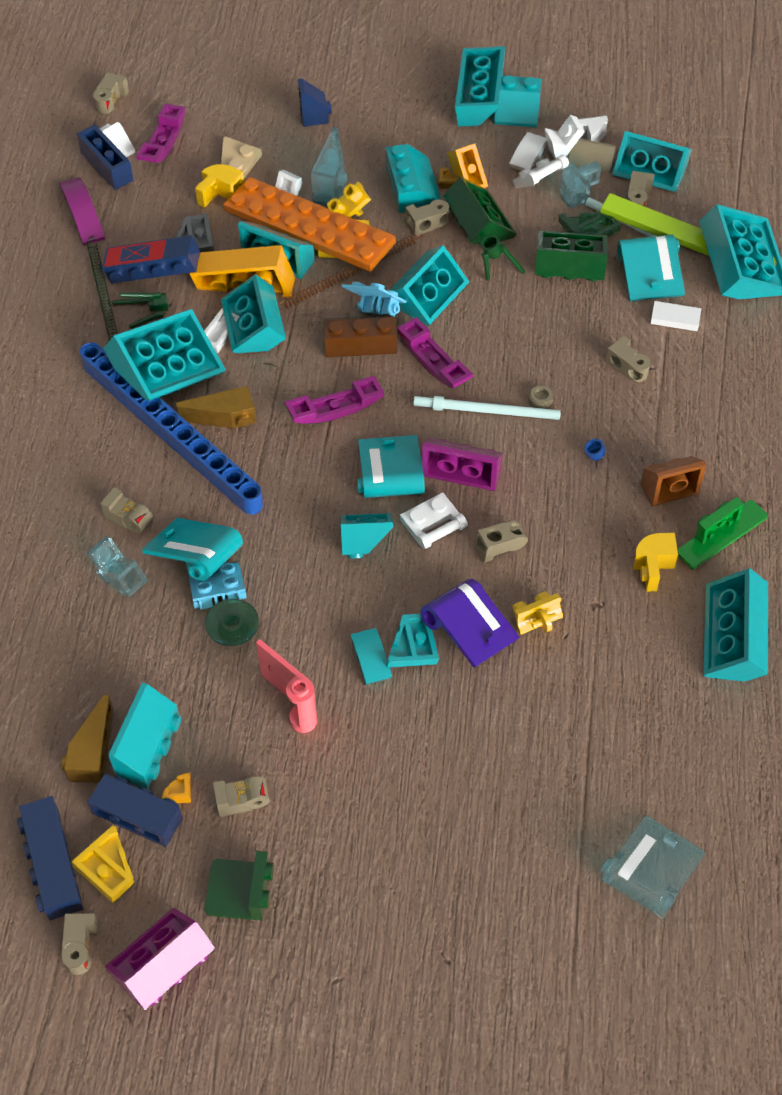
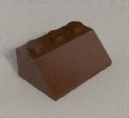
[324,315,397,358]

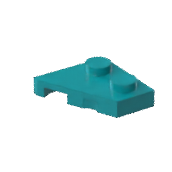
[386,614,439,668]

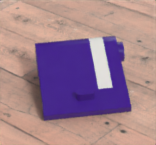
[420,579,520,668]

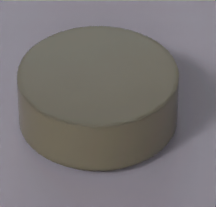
[529,385,554,409]

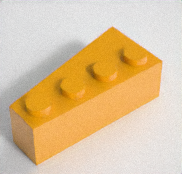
[189,245,295,298]

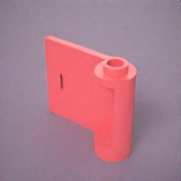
[256,639,317,733]

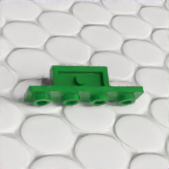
[677,497,768,570]

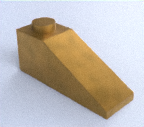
[176,386,257,429]
[62,695,113,783]

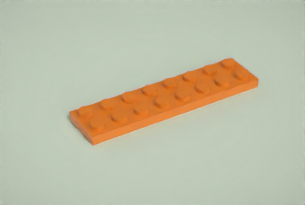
[223,177,396,272]

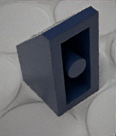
[298,79,332,127]

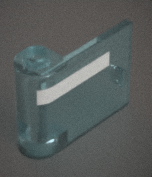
[600,815,706,919]

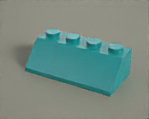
[455,46,505,126]
[703,568,768,682]

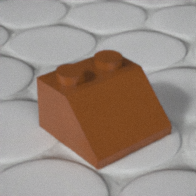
[641,456,706,507]

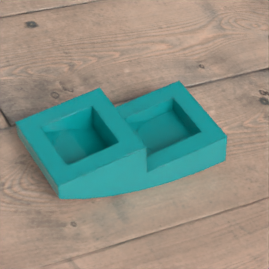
[350,628,392,685]

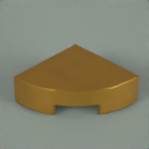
[439,167,459,189]

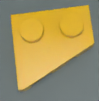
[72,825,134,903]

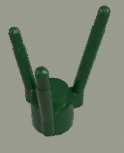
[481,235,525,281]
[112,292,169,328]

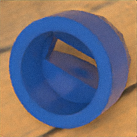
[584,439,606,461]

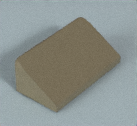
[568,139,616,172]

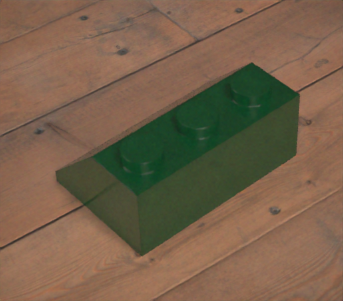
[443,176,517,245]
[535,230,608,282]

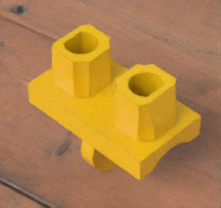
[327,182,371,218]
[513,591,563,635]

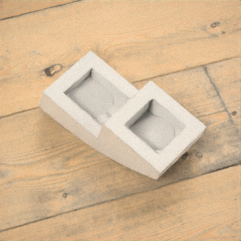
[509,132,547,171]

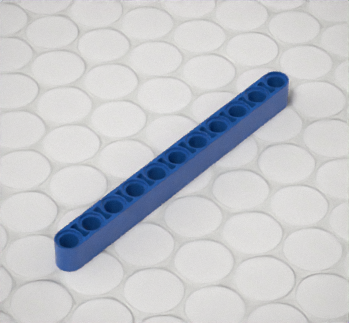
[80,342,263,515]

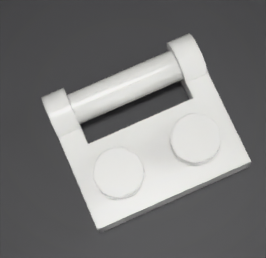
[512,154,569,188]
[400,492,468,550]

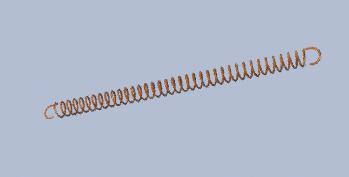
[278,234,422,311]

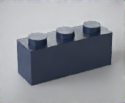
[76,124,134,190]
[87,774,183,847]

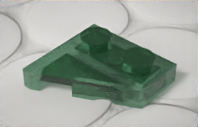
[558,211,621,237]

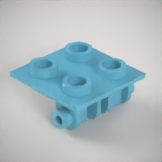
[341,282,406,316]
[188,562,247,610]

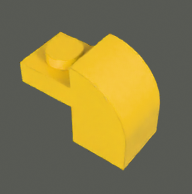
[195,164,244,208]
[633,533,678,592]

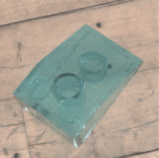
[311,127,347,208]

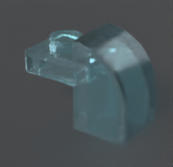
[560,161,601,209]
[87,536,148,597]

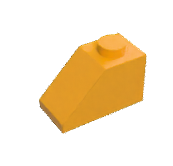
[447,144,488,188]

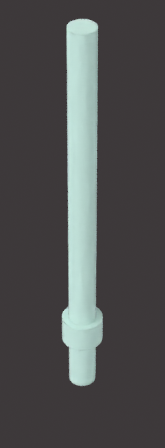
[414,396,561,420]

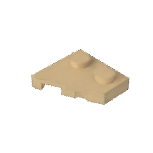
[221,137,262,178]

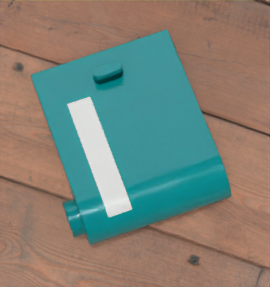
[617,234,685,301]
[357,435,425,498]
[142,518,243,582]

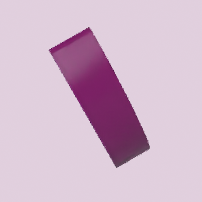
[136,104,186,163]
[59,177,105,246]
[397,317,473,388]
[285,376,384,424]

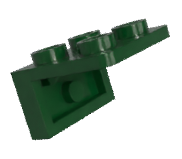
[204,851,274,921]

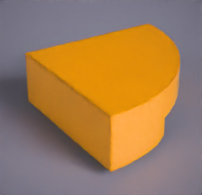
[162,773,191,803]

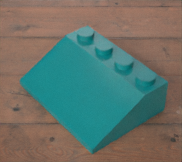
[699,204,782,300]
[103,309,226,402]

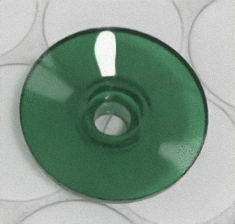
[205,599,259,646]

